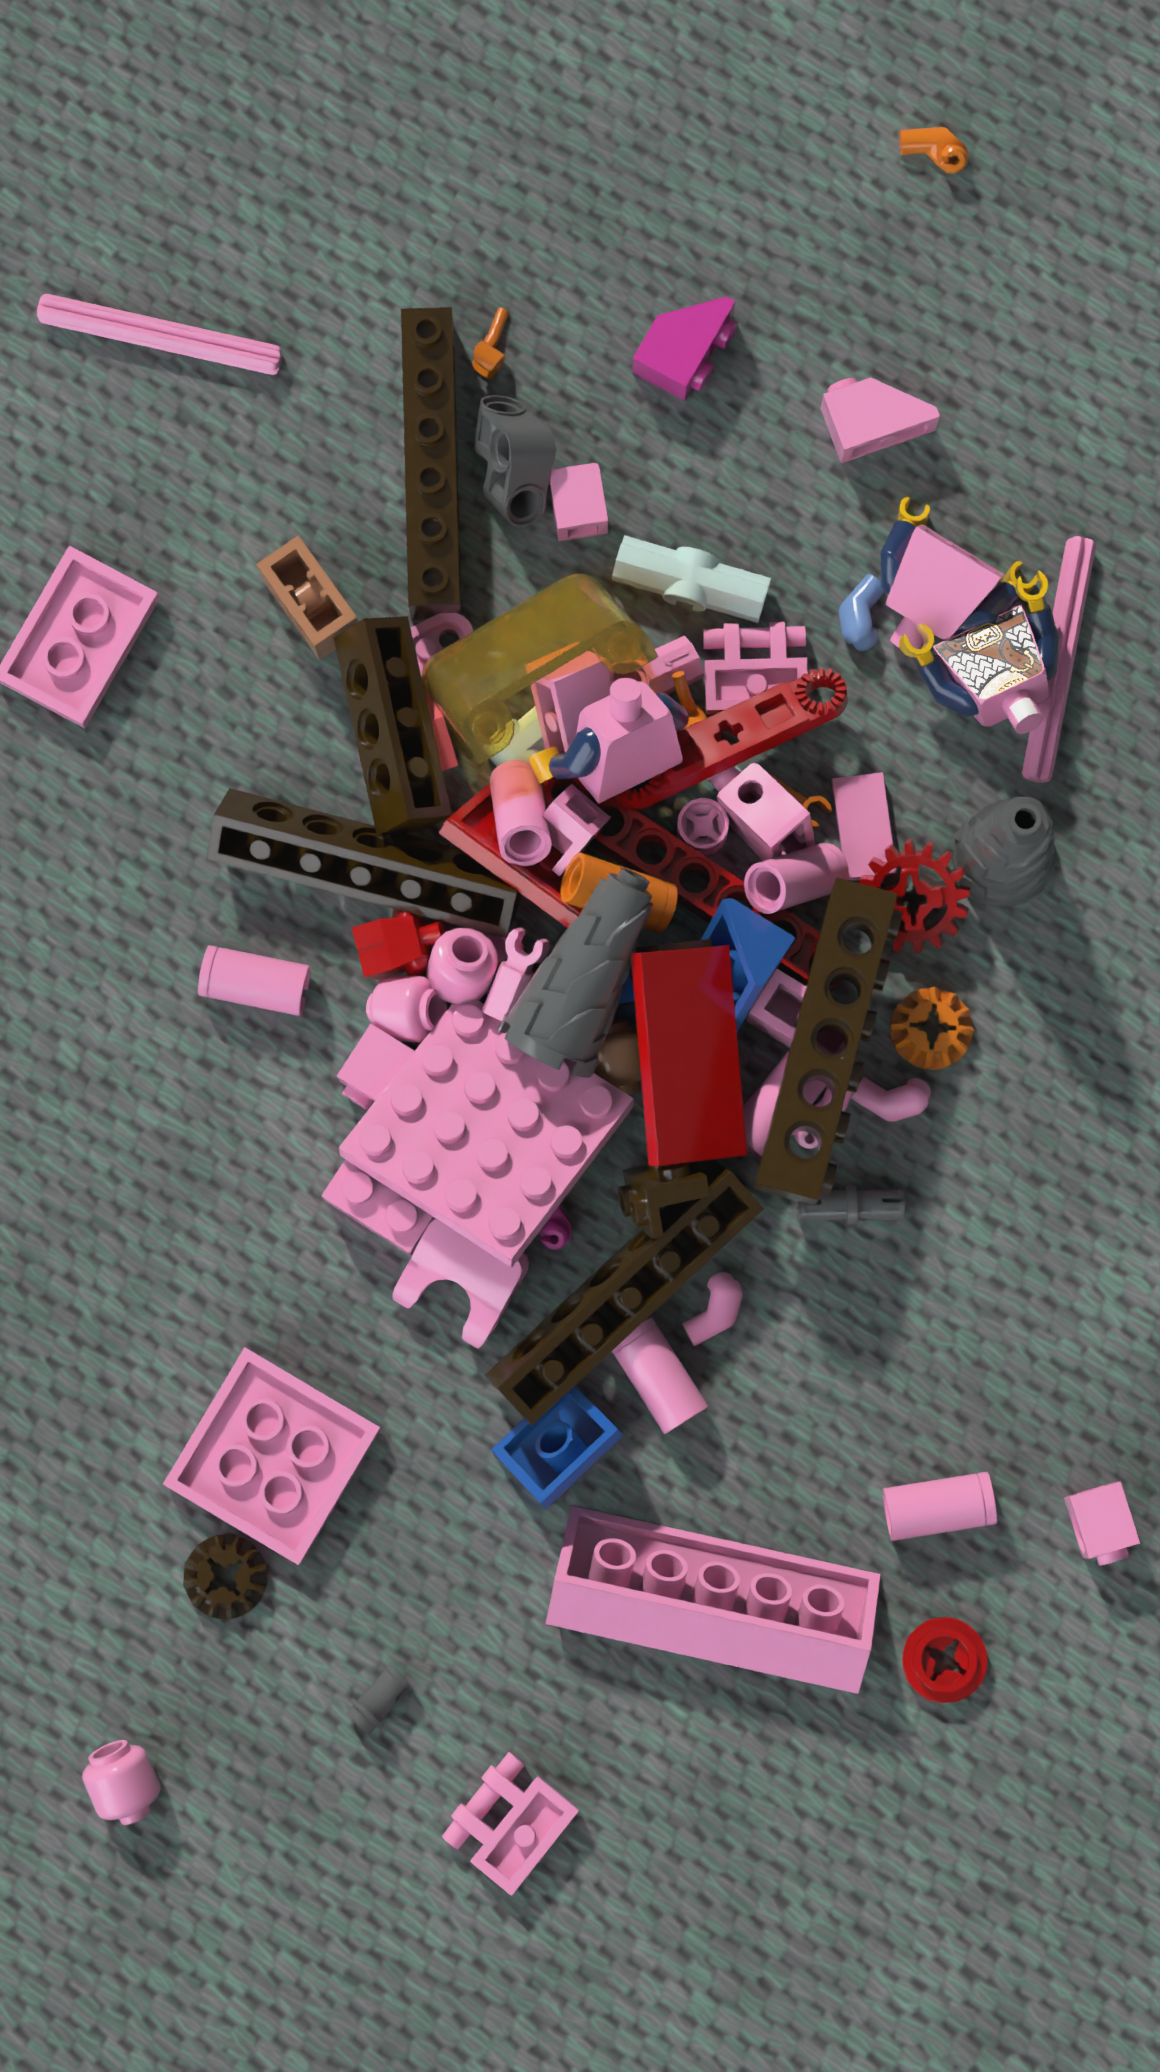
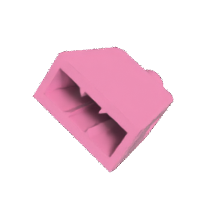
[707,762,815,861]

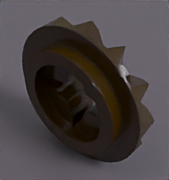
[183,1534,268,1619]

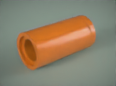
[560,852,678,933]

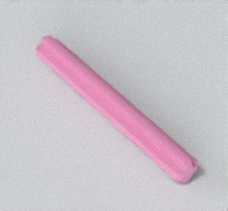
[37,294,282,375]
[1022,536,1096,783]

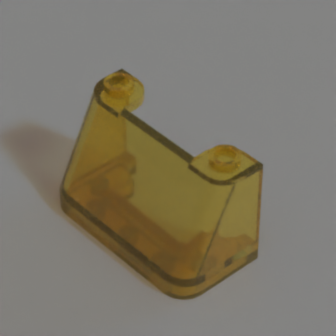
[421,574,659,764]

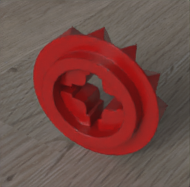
[901,1617,987,1703]

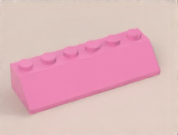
[545,1506,880,1694]

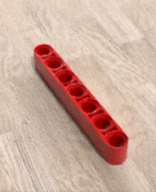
[543,777,842,992]

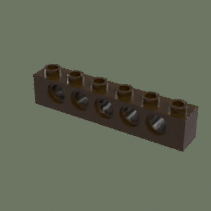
[401,307,462,620]
[206,788,521,938]
[753,877,903,1205]
[485,1162,764,1426]

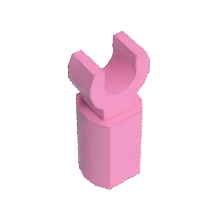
[482,928,549,1021]

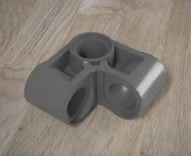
[473,395,556,528]

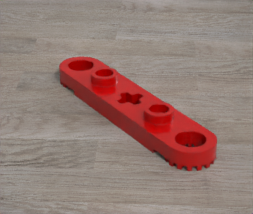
[614,668,848,809]

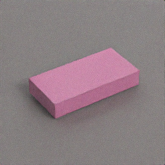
[831,772,897,881]

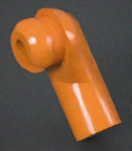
[899,127,969,174]

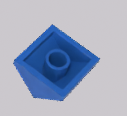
[701,898,795,1033]
[491,1386,623,1510]

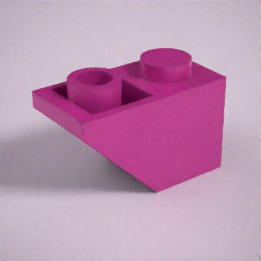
[632,296,738,401]

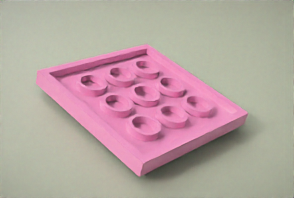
[339,1001,634,1268]

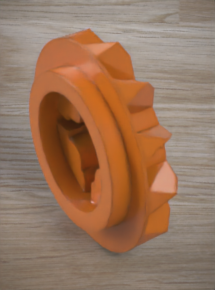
[890,986,974,1070]

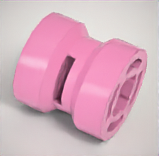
[677,798,729,857]

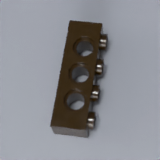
[334,616,452,836]

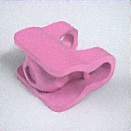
[392,1219,530,1349]

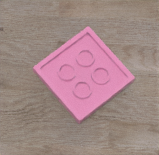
[163,1347,381,1565]

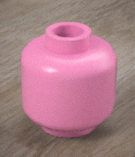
[427,928,498,1005]
[366,975,447,1043]
[82,1740,161,1825]

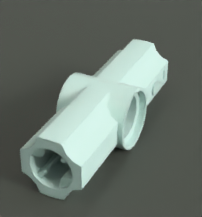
[612,535,771,623]

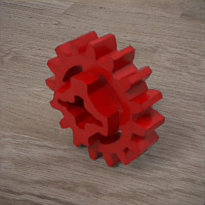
[859,839,971,954]

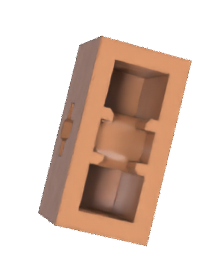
[256,535,358,661]

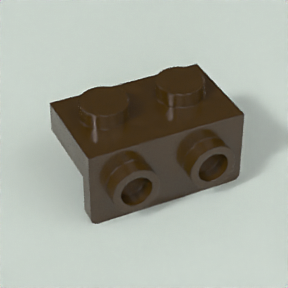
[618,1158,710,1239]

